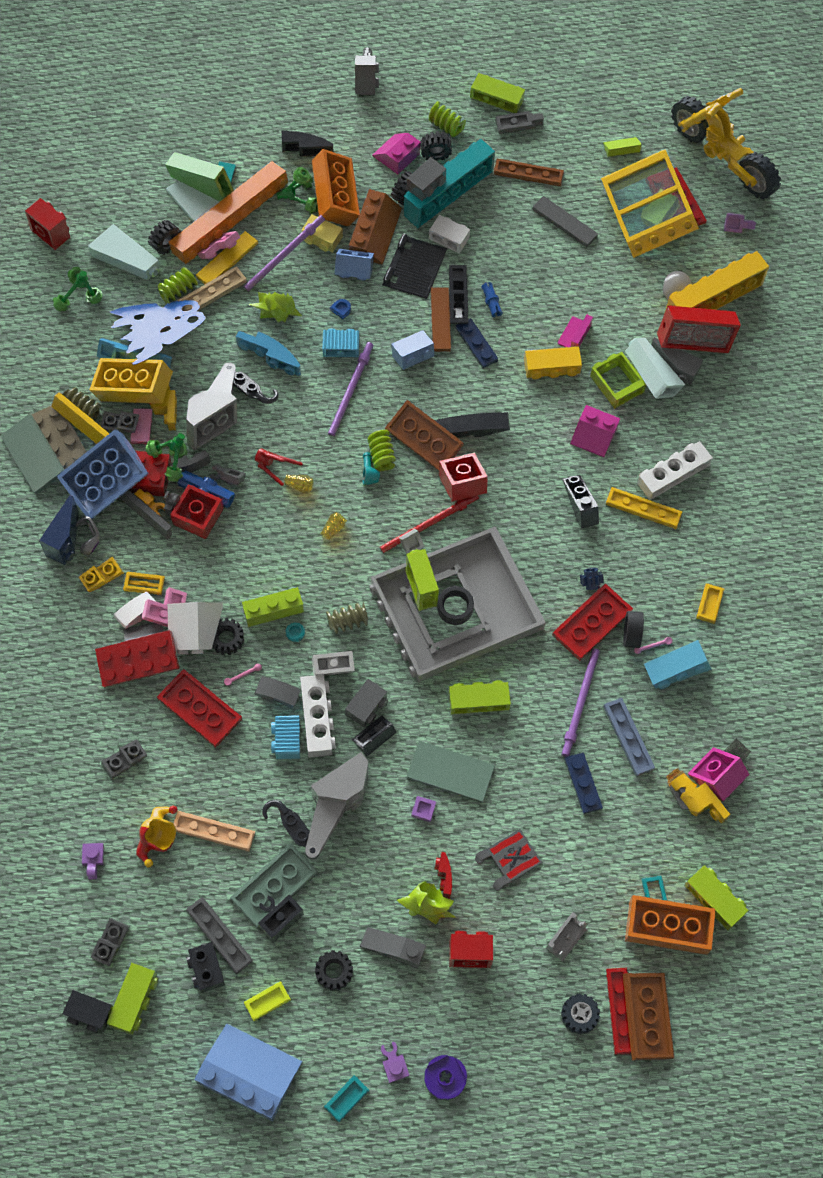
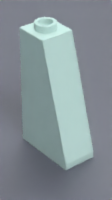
[88,224,160,280]
[625,338,685,399]

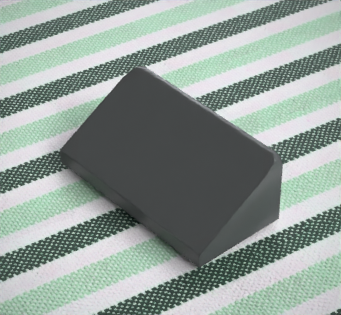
[123,623,164,641]

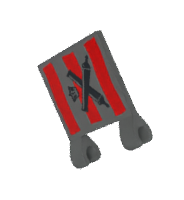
[475,829,543,891]

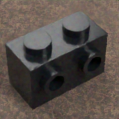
[186,942,225,993]
[62,990,113,1034]

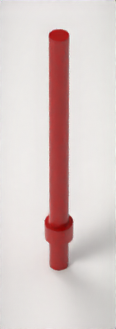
[380,496,479,553]

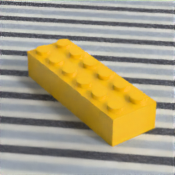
[664,251,769,314]

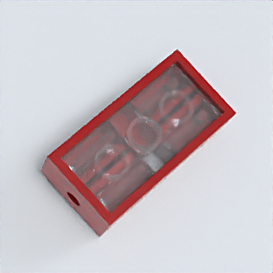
[657,305,741,353]

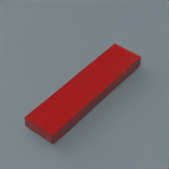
[606,968,631,1055]

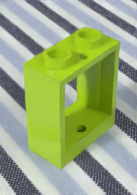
[590,352,646,409]
[405,549,439,611]

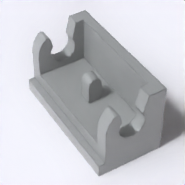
[546,912,587,962]

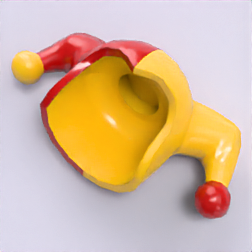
[136,805,178,868]

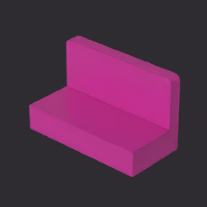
[558,314,593,348]

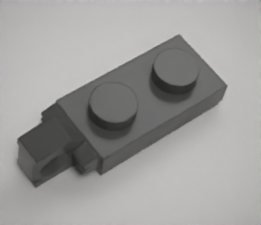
[495,111,544,134]

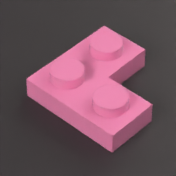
[197,231,240,260]
[142,587,187,627]

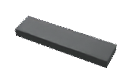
[532,196,598,247]
[119,490,172,540]
[186,896,253,974]

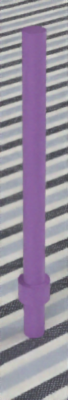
[243,215,325,292]
[328,342,374,436]
[561,649,600,757]

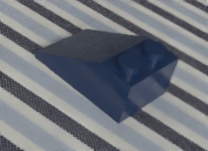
[39,495,79,565]

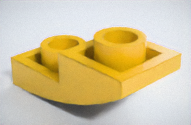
[79,557,124,593]

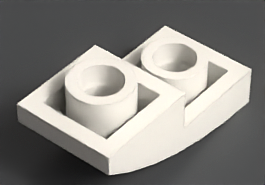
[114,592,155,629]

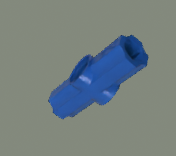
[178,470,235,509]

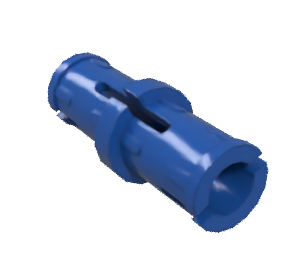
[481,282,503,318]

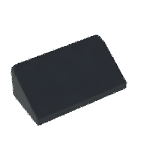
[352,715,397,757]

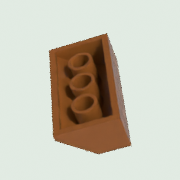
[349,189,402,265]

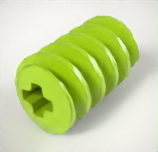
[428,101,466,137]
[158,268,198,304]
[367,430,396,471]

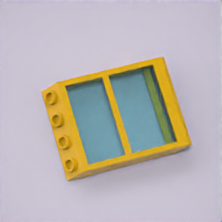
[601,149,699,258]

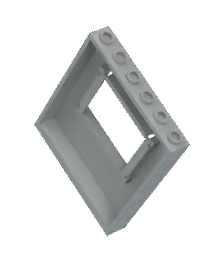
[369,526,546,682]

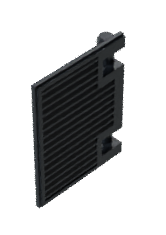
[382,234,447,299]

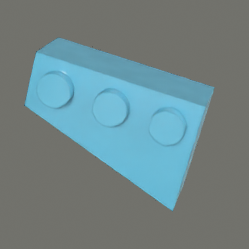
[644,640,712,689]

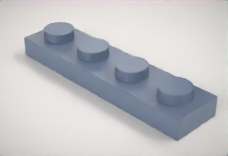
[603,698,655,777]

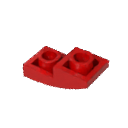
[434,852,452,899]

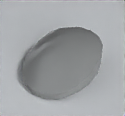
[662,271,691,300]

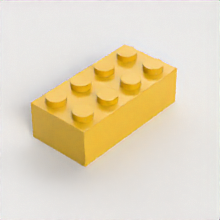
[89,358,173,404]

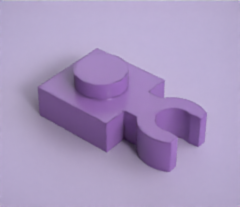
[381,1042,410,1083]

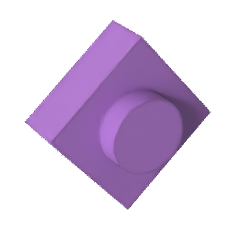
[411,796,436,822]

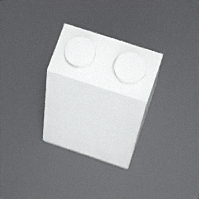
[167,602,223,655]

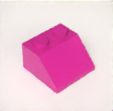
[372,133,421,174]
[570,405,620,457]
[688,747,750,801]

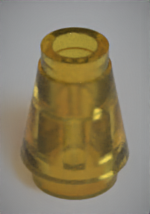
[284,474,314,493]
[320,512,347,540]

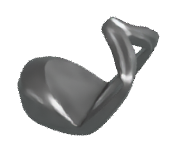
[75,516,100,556]

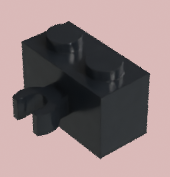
[258,895,304,943]

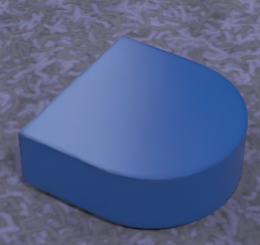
[330,299,351,320]

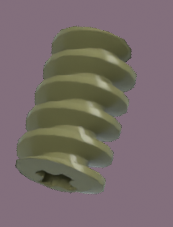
[62,387,101,421]
[326,602,368,634]

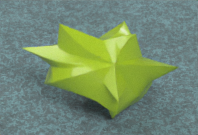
[249,292,302,323]
[397,881,456,925]

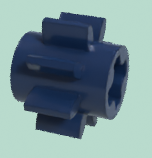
[580,568,604,590]

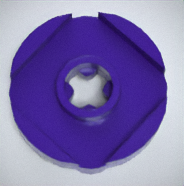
[424,1055,467,1100]

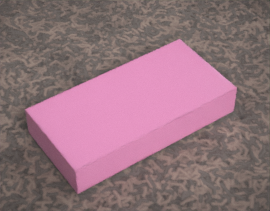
[130,409,153,444]

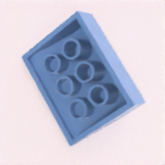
[57,430,149,519]
[194,1024,302,1122]

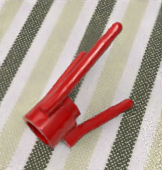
[255,448,303,486]

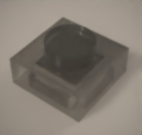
[724,738,751,762]

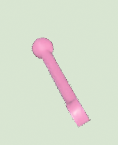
[634,637,672,654]
[224,664,262,686]

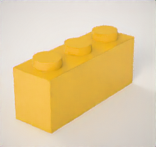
[524,347,582,379]

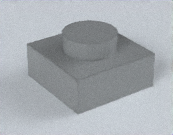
[399,529,425,554]

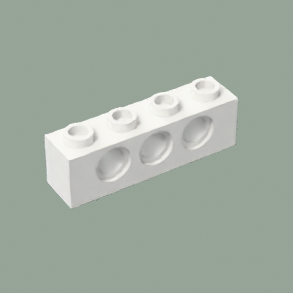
[637,441,713,500]
[300,675,336,757]

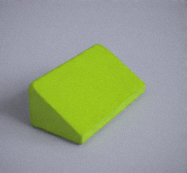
[603,137,642,157]

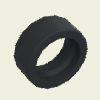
[437,586,474,625]
[623,611,644,648]

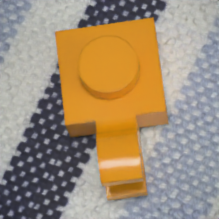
[135,489,165,517]

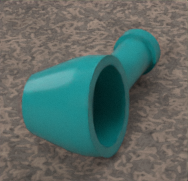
[363,452,380,485]

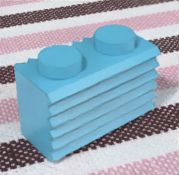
[322,329,359,357]
[271,716,300,759]

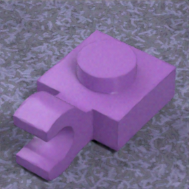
[724,213,756,233]
[82,843,104,880]

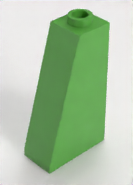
[165,152,234,202]

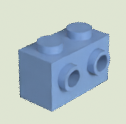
[335,249,374,280]
[391,330,434,370]

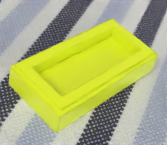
[244,981,291,1021]

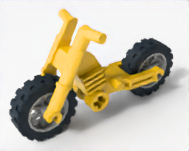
[671,88,781,199]

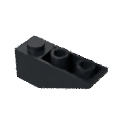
[563,475,599,529]

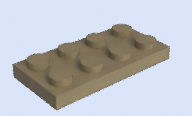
[31,405,86,469]

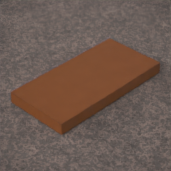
[384,400,464,471]
[623,973,674,1061]

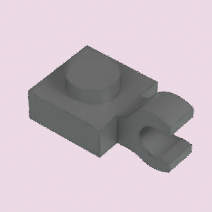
[210,464,246,485]
[163,491,180,517]

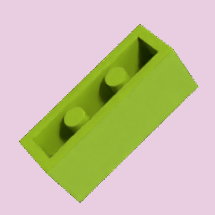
[470,73,525,113]
[242,587,304,627]
[449,680,511,715]
[684,865,749,931]
[107,963,159,1035]

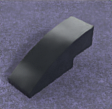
[281,131,334,157]

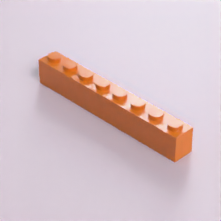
[169,161,288,264]

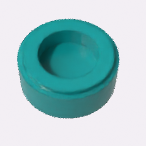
[286,622,305,642]

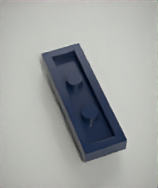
[455,318,498,369]
[564,752,603,815]

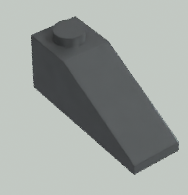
[651,337,703,384]
[360,927,426,969]

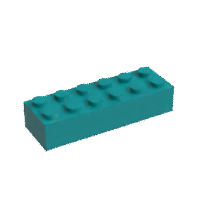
[404,139,495,229]

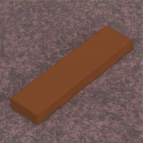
[493,158,564,187]
[431,287,451,352]

